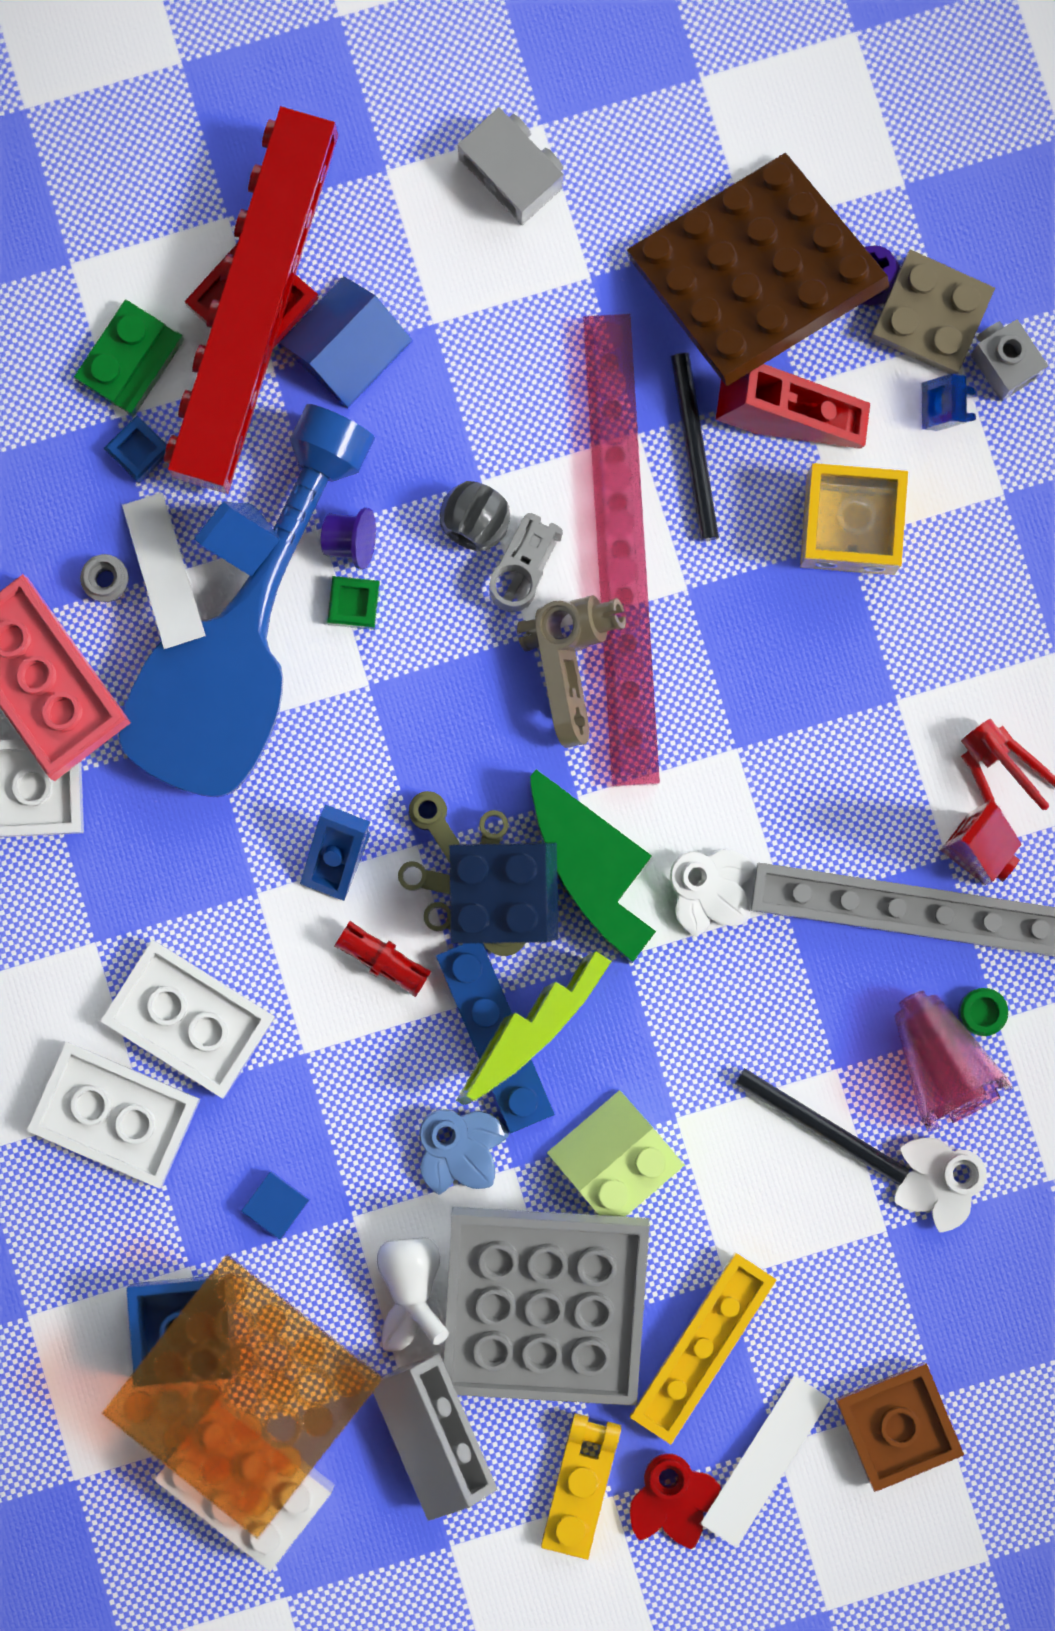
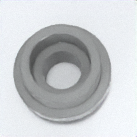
[80,554,129,602]

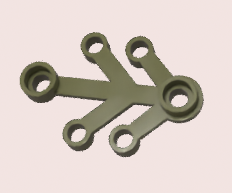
[398,791,526,956]

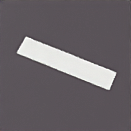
[122,492,206,649]
[700,1375,830,1548]

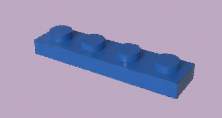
[436,943,555,1134]

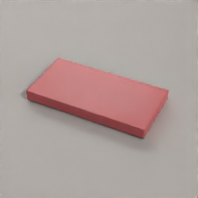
[0,574,131,781]

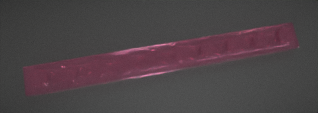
[583,314,660,788]

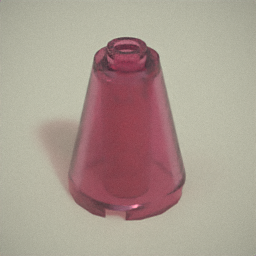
[894,990,1013,1131]

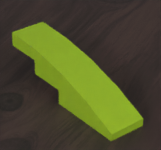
[456,951,612,1105]

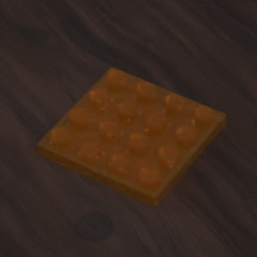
[101,1253,383,1539]

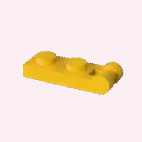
[541,1413,622,1560]

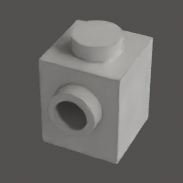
[971,319,1049,402]

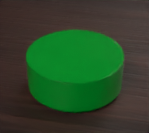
[958,988,1009,1036]

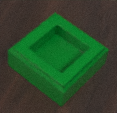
[327,576,380,630]

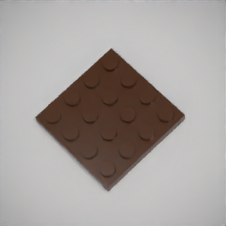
[627,152,889,386]

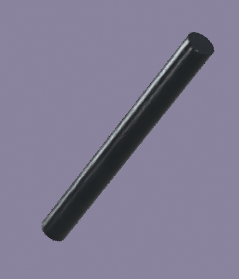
[671,352,719,542]
[734,1068,910,1186]

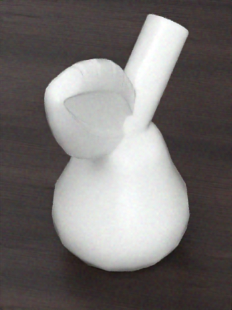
[377,1237,449,1352]

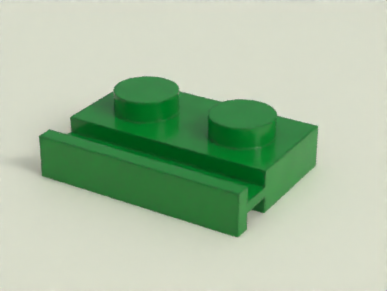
[74,299,185,418]

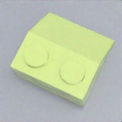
[547,1090,685,1217]

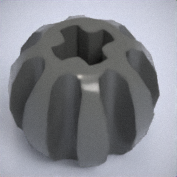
[439,481,511,551]

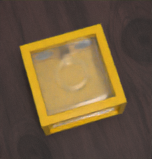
[800,463,908,575]

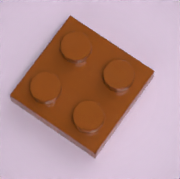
[835,1362,965,1493]

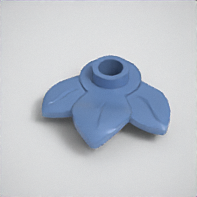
[419,1109,509,1195]

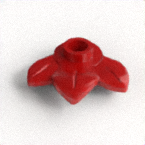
[630,1453,722,1549]

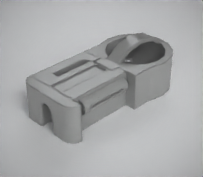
[489,513,563,612]

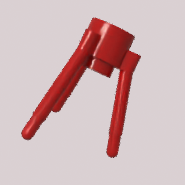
[960,718,1055,811]

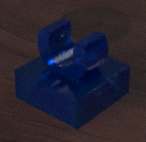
[921,373,976,431]

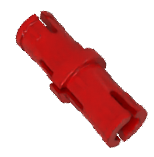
[334,920,432,997]

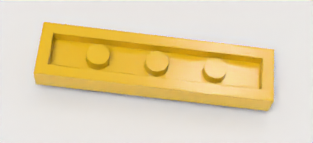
[629,1252,777,1445]

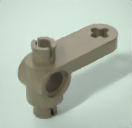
[517,595,626,748]

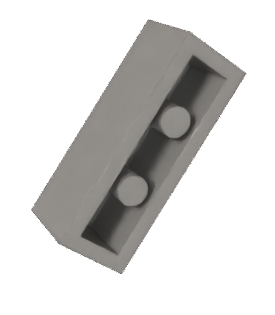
[369,1353,498,1521]

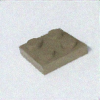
[870,249,995,376]

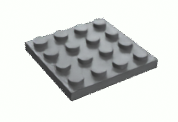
[444,1207,650,1406]

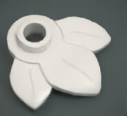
[670,849,756,937]
[894,1137,987,1233]

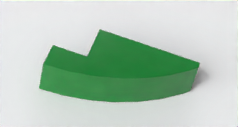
[530,769,656,964]

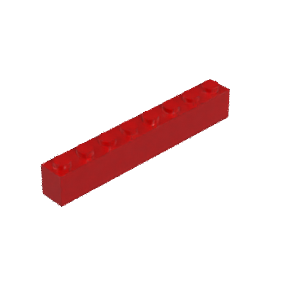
[164,106,338,494]

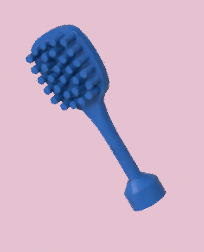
[119,404,375,797]

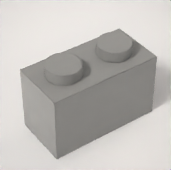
[457,107,564,225]

